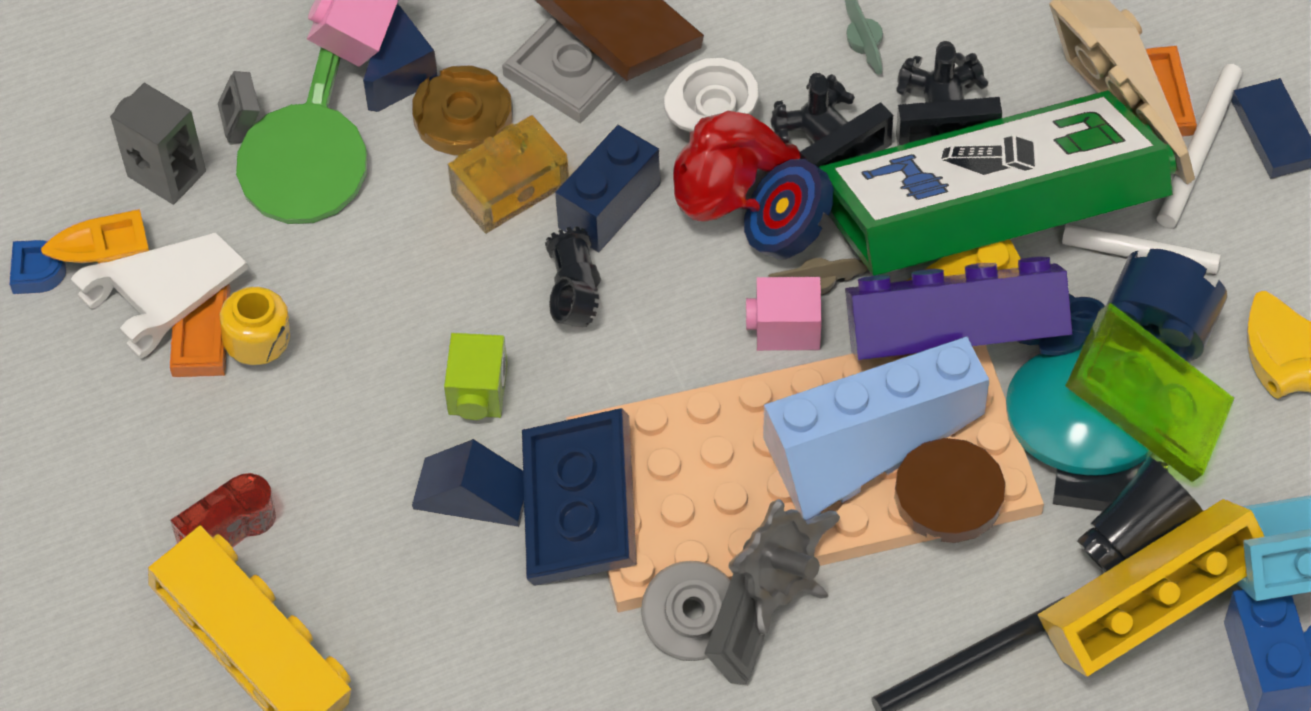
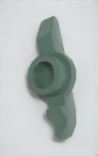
[845,0,883,75]

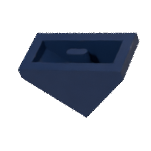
[363,4,438,112]
[412,439,524,527]

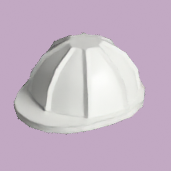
[664,58,758,132]

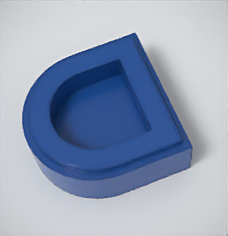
[9,240,66,294]

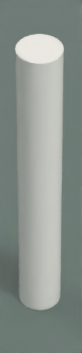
[1062,224,1221,275]

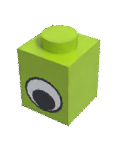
[444,333,508,420]

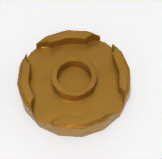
[412,65,512,156]

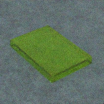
[1065,303,1234,482]

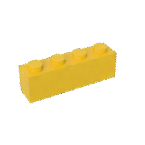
[1038,499,1265,677]
[148,525,351,711]

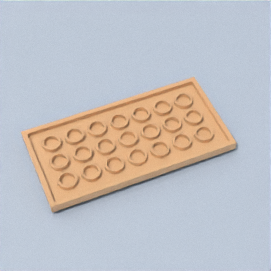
[566,345,1044,613]

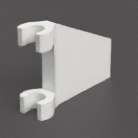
[71,232,249,359]

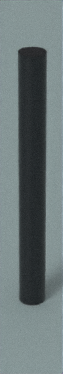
[871,597,1065,711]

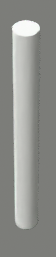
[1157,64,1243,228]

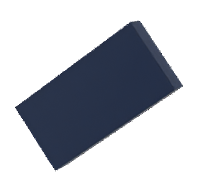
[1231,78,1311,179]

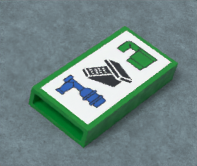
[819,90,1176,276]

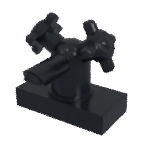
[896,41,1002,146]
[770,73,894,168]

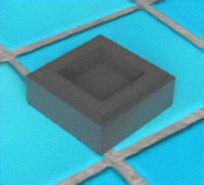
[217,71,260,143]

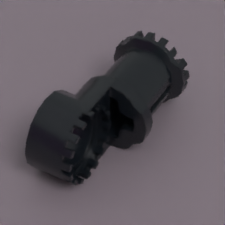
[545,226,601,327]

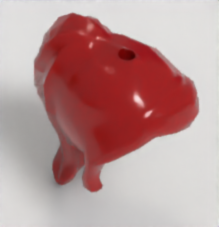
[673,110,800,222]

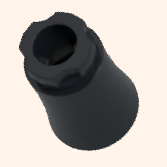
[1077,456,1203,572]

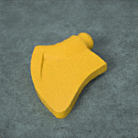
[1247,291,1311,399]

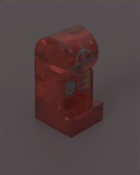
[170,473,276,548]

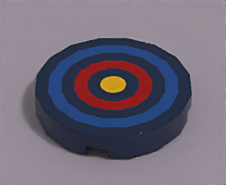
[744,159,833,260]

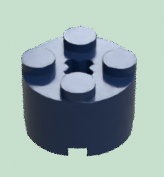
[1103,249,1227,370]

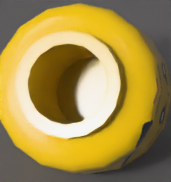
[219,286,290,365]

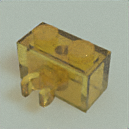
[447,115,569,234]

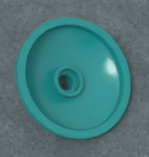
[1006,345,1168,475]

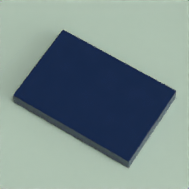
[522,408,637,586]

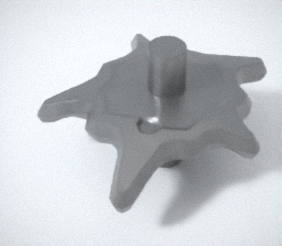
[728,499,840,635]

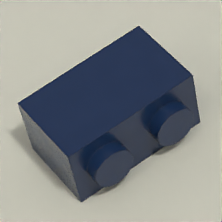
[555,124,660,253]

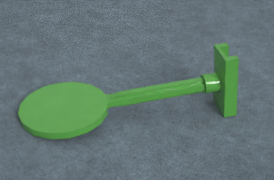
[236,47,367,224]

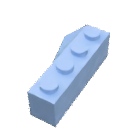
[763,337,989,520]

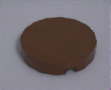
[894,438,1006,543]

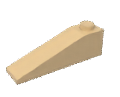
[1049,0,1195,185]

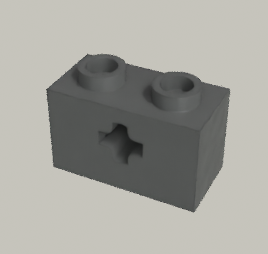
[110,82,206,205]

